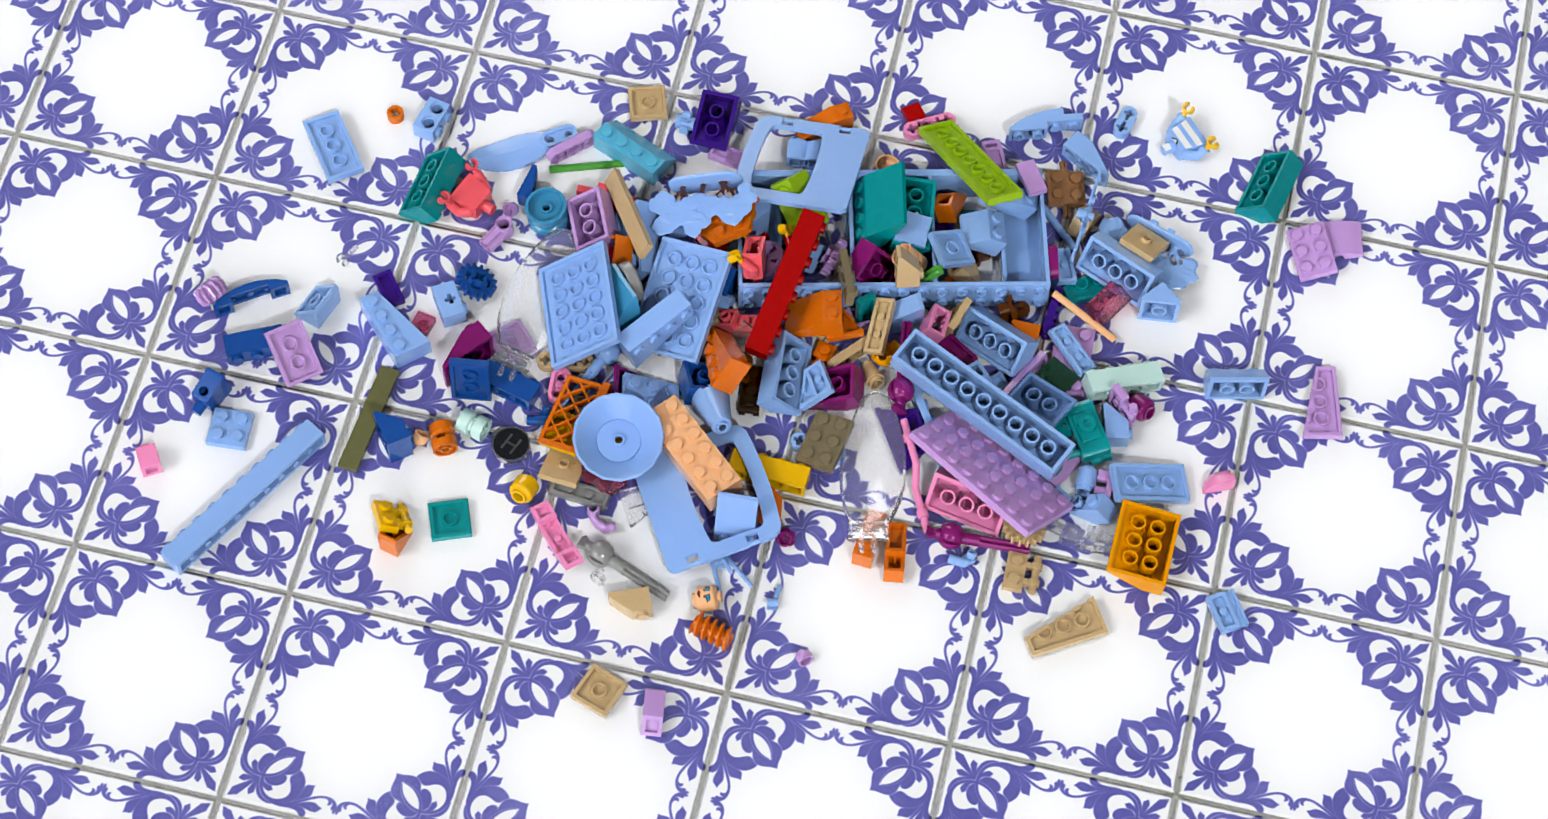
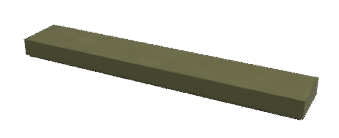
[338,365,400,473]

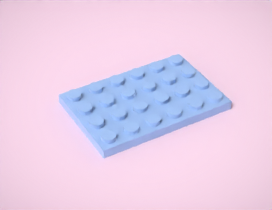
[639,236,732,365]
[538,240,622,371]

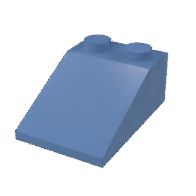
[1009,371,1078,428]

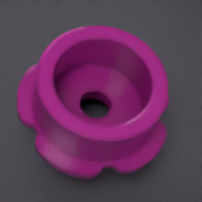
[776,528,796,547]

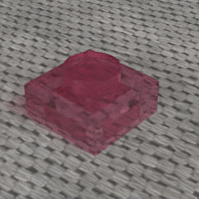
[411,310,436,337]

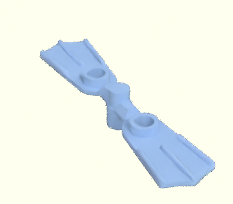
[1070,168,1102,263]

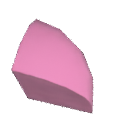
[1202,470,1236,494]

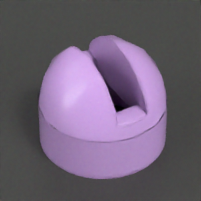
[503,202,519,218]
[796,649,814,667]

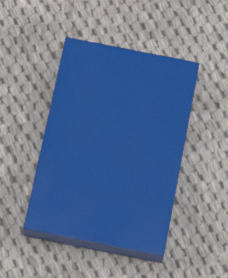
[449,357,492,401]

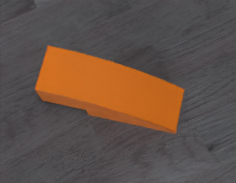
[883,521,907,583]

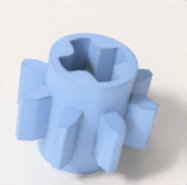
[675,110,696,135]

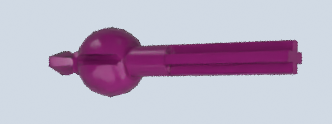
[887,321,915,416]
[925,522,1030,554]

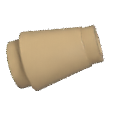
[862,361,884,390]

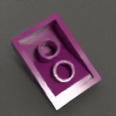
[442,320,494,388]
[808,362,865,411]

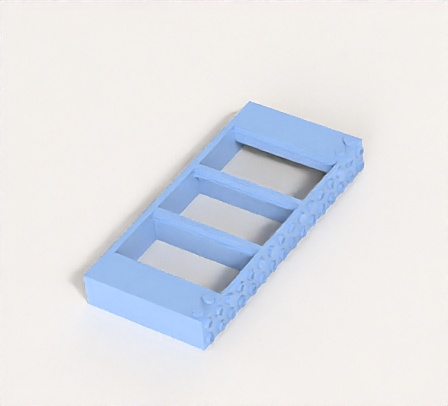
[737,169,1051,309]

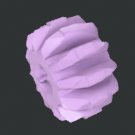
[193,276,228,307]

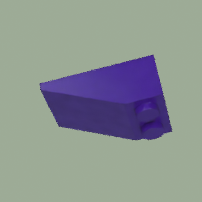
[689,89,742,152]

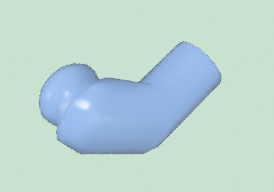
[947,549,977,568]

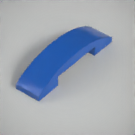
[213,279,291,318]

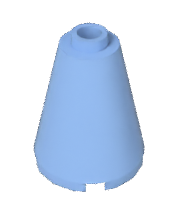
[691,384,731,434]

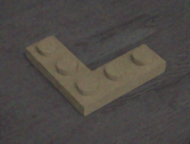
[833,249,858,306]

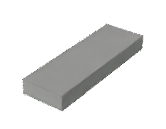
[548,482,611,512]

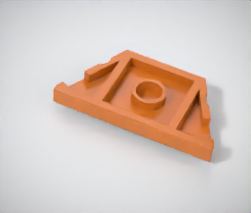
[700,197,760,248]

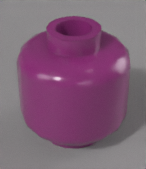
[1129,392,1155,422]

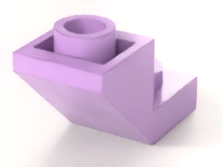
[640,688,666,737]

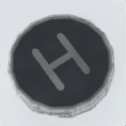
[491,427,531,464]

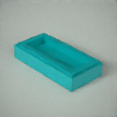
[855,291,876,323]

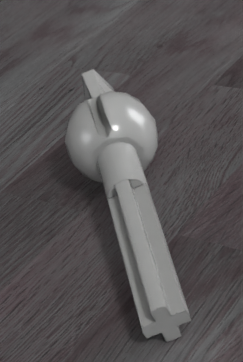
[576,535,670,602]

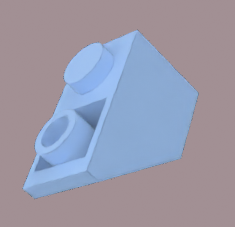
[1069,493,1118,524]

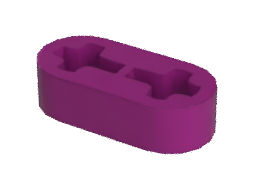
[1048,245,1059,279]

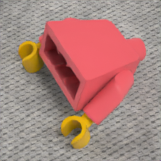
[727,234,766,283]

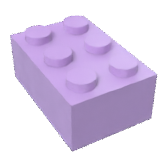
[566,186,619,251]

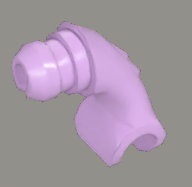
[587,505,616,534]

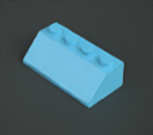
[593,120,676,186]

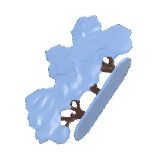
[649,171,759,238]

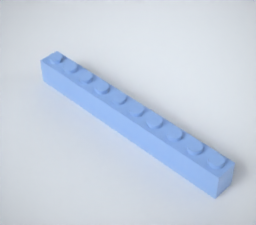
[160,419,326,575]

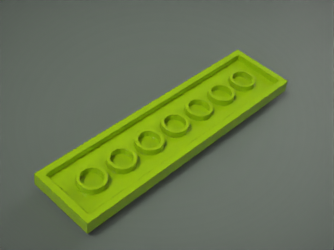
[918,119,1023,206]

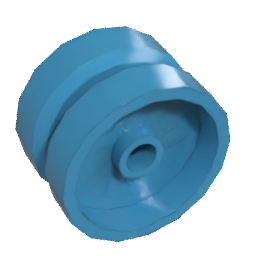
[525,187,570,237]

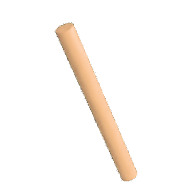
[1051,290,1117,343]

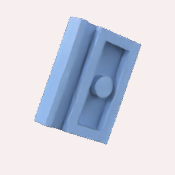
[1205,588,1249,635]

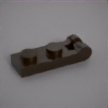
[739,366,763,417]

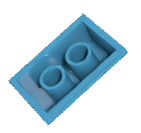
[610,263,641,332]

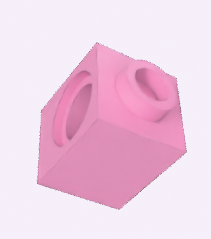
[135,443,163,477]

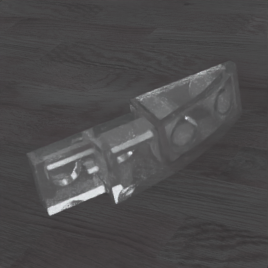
[1045,517,1114,555]

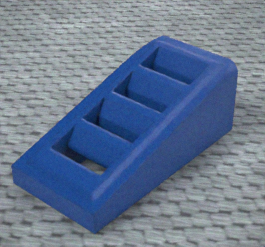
[517,164,538,206]

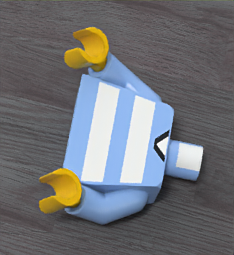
[1160,102,1219,161]

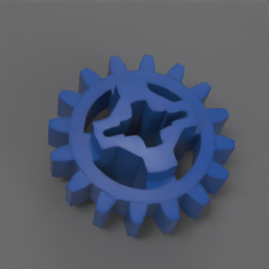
[455,263,497,302]

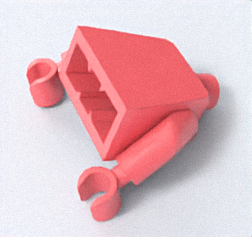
[437,158,497,219]

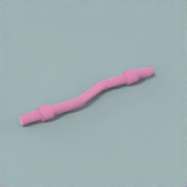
[900,418,930,534]

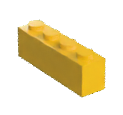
[729,448,811,497]

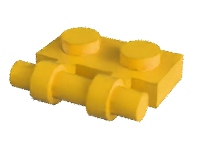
[371,500,413,534]

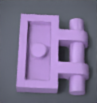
[1108,383,1138,427]

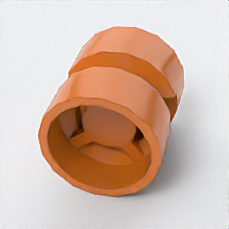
[428,420,458,456]

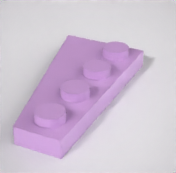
[1302,366,1343,439]

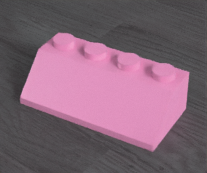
[924,466,1004,537]

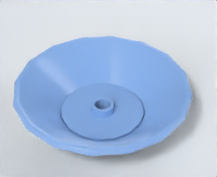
[572,392,664,482]

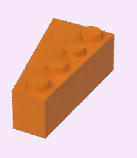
[704,326,751,395]

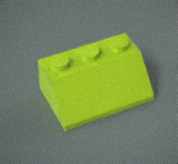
[771,169,830,234]

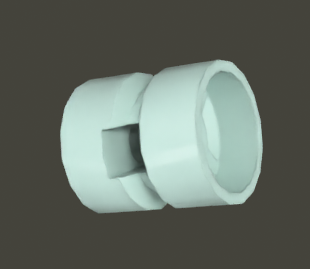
[455,407,492,442]

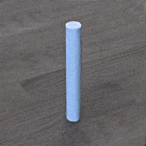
[1045,205,1075,252]

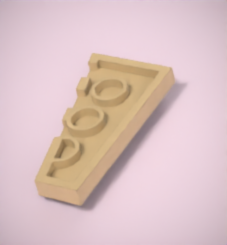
[1024,596,1109,658]

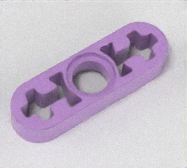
[546,129,594,164]

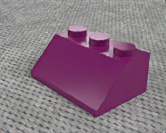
[851,237,895,282]

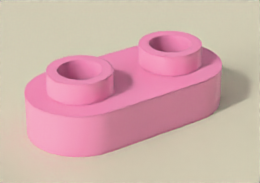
[548,367,571,404]

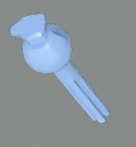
[559,344,620,413]

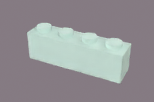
[1081,360,1166,401]

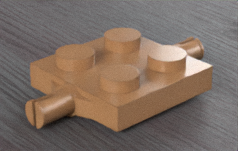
[1045,161,1086,219]

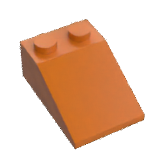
[785,289,844,337]

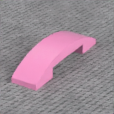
[530,500,584,571]

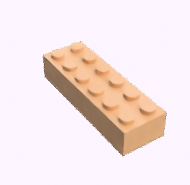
[653,394,744,512]

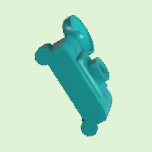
[1032,398,1113,478]

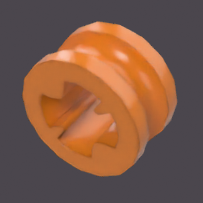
[387,105,404,124]

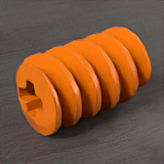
[688,611,734,652]

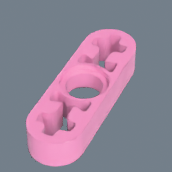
[903,112,956,141]

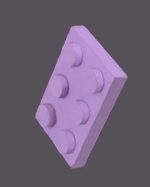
[1286,221,1338,283]
[263,318,324,388]

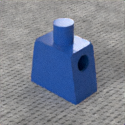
[191,367,232,416]

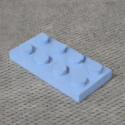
[302,109,365,184]
[1108,463,1191,504]

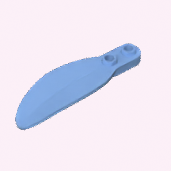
[468,124,578,172]

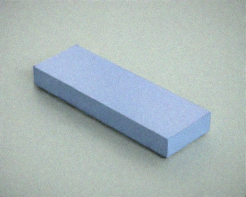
[1047,322,1097,379]

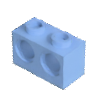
[413,96,452,143]

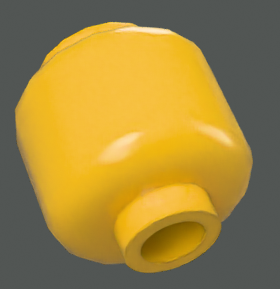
[509,474,539,503]

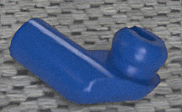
[527,405,552,425]

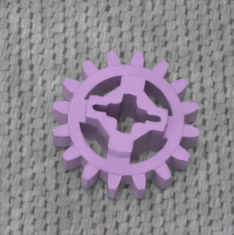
[819,238,848,278]

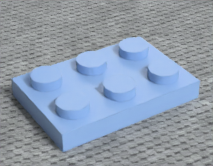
[622,372,679,408]

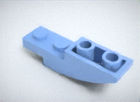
[1008,108,1084,141]

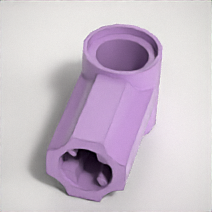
[479,215,514,253]

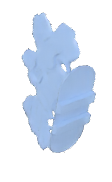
[1098,214,1199,291]

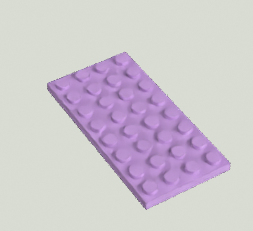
[909,411,1074,538]

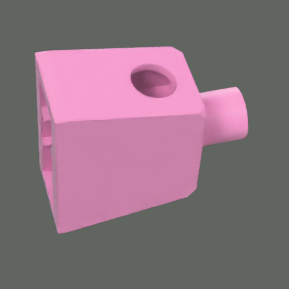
[918,303,952,344]

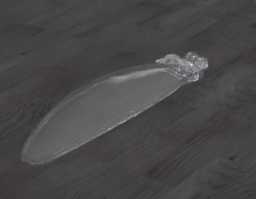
[491,228,577,382]
[839,390,906,553]

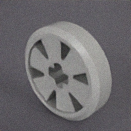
[618,261,644,302]

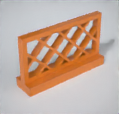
[537,374,613,456]

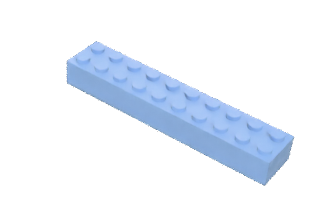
[890,328,1076,482]

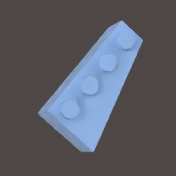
[618,289,694,369]
[359,290,432,369]

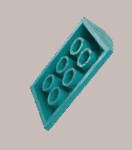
[853,161,907,249]

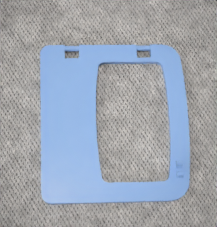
[734,115,870,214]
[635,425,782,574]

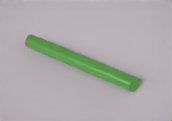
[549,160,624,174]

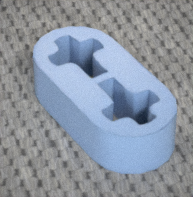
[1113,106,1138,139]

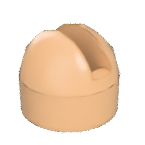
[413,429,430,446]

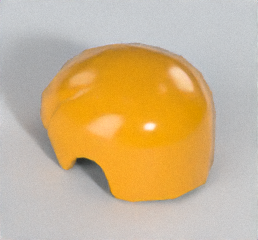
[870,340,900,367]

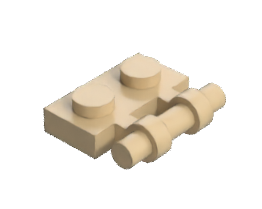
[1001,551,1043,595]

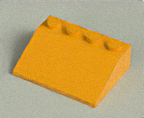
[1106,499,1182,596]

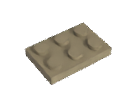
[795,409,855,475]

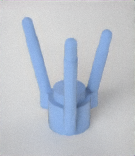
[710,555,753,595]

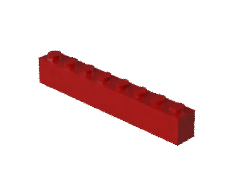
[745,208,827,361]

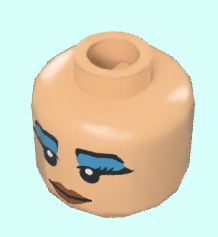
[692,584,723,613]

